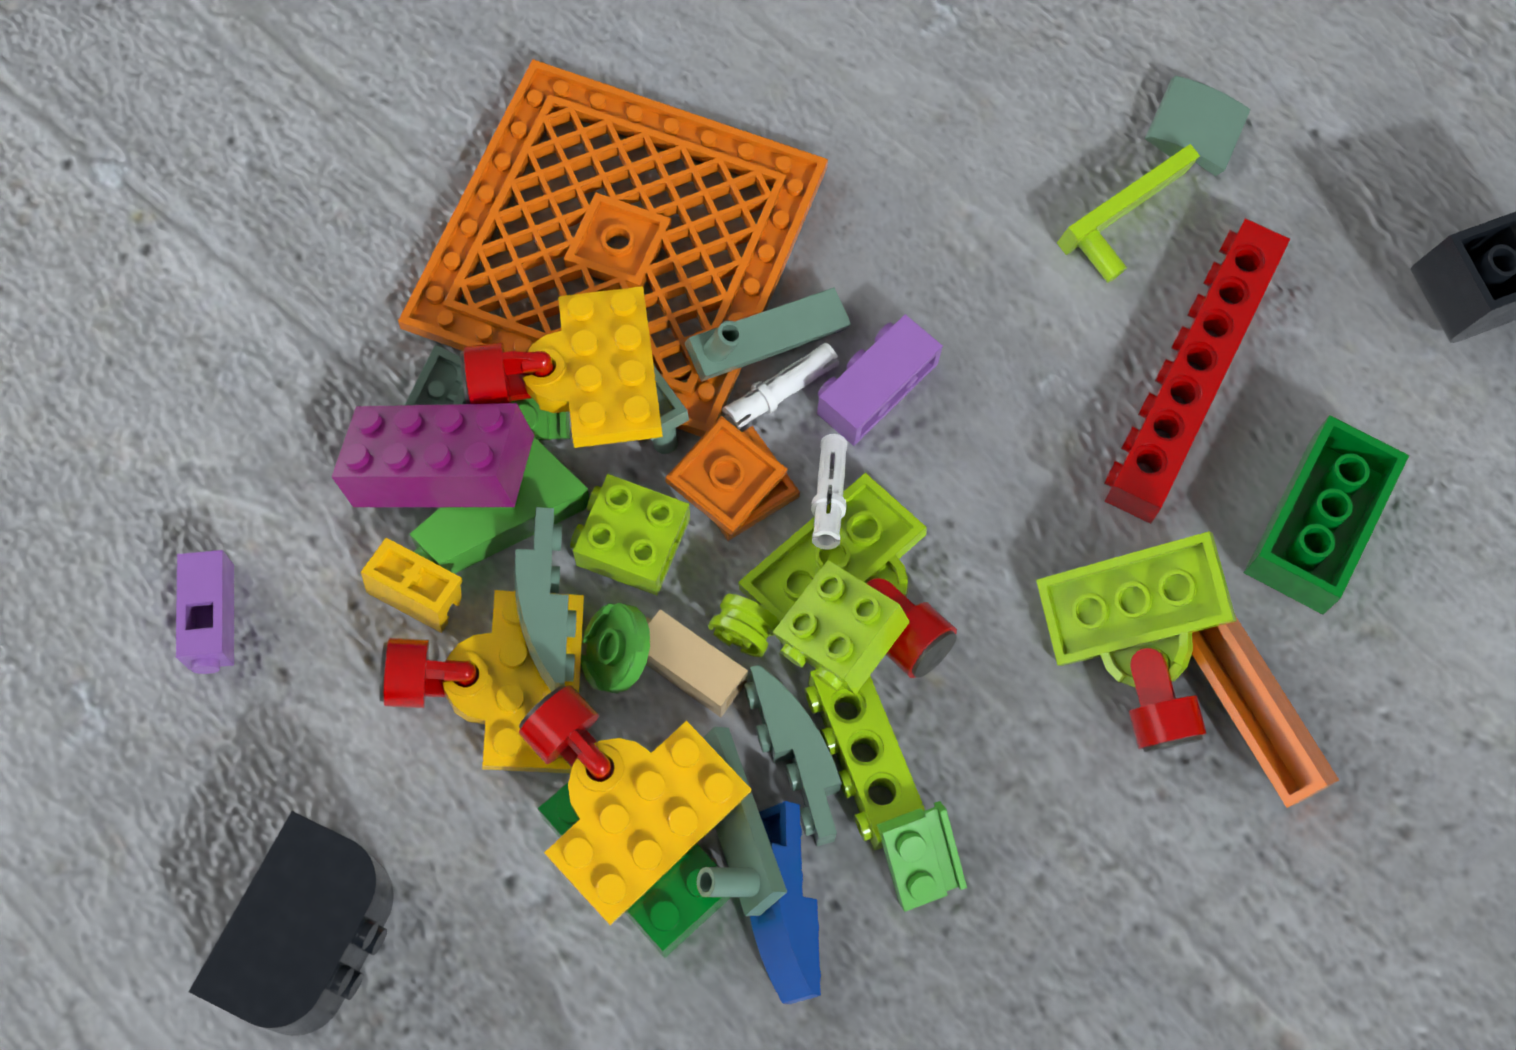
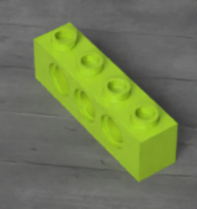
[804,669,925,851]

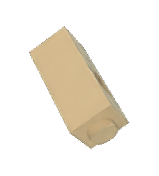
[646,609,748,718]

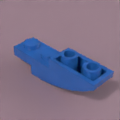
[750,801,821,1005]

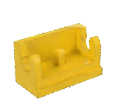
[361,538,463,633]

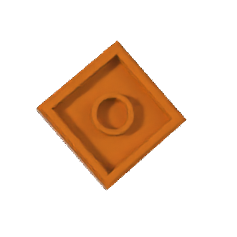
[665,416,788,536]

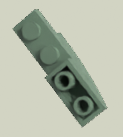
[514,507,577,692]
[744,665,842,847]

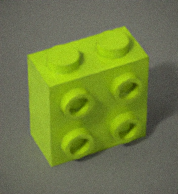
[570,474,690,596]
[773,560,910,695]

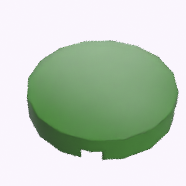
[581,603,650,694]

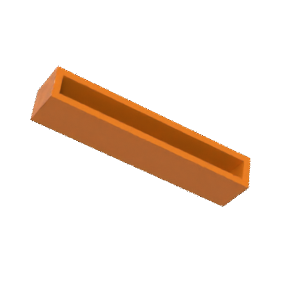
[1192,615,1340,808]

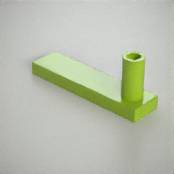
[1057,144,1200,283]

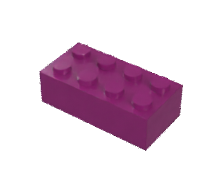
[331,403,534,507]

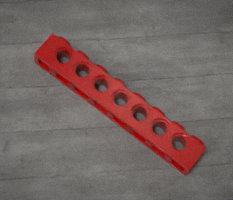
[1104,218,1290,524]

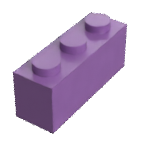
[817,314,943,446]

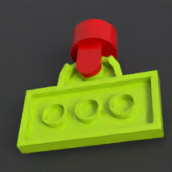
[738,472,957,678]
[1036,531,1237,753]

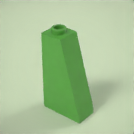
[410,437,589,574]

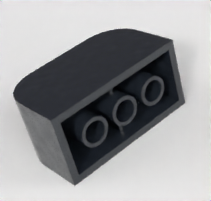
[1411,211,1516,343]
[188,811,394,1036]

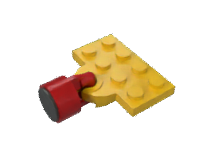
[460,286,663,448]
[379,590,584,773]
[518,685,752,926]

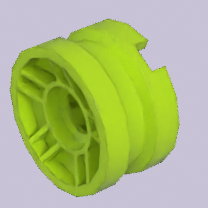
[708,594,780,657]

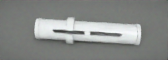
[722,343,839,430]
[811,434,848,550]

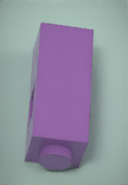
[176,550,234,674]

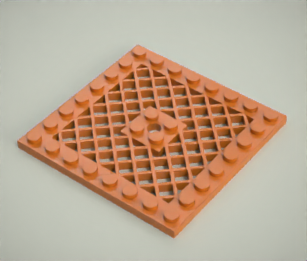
[398,59,828,437]

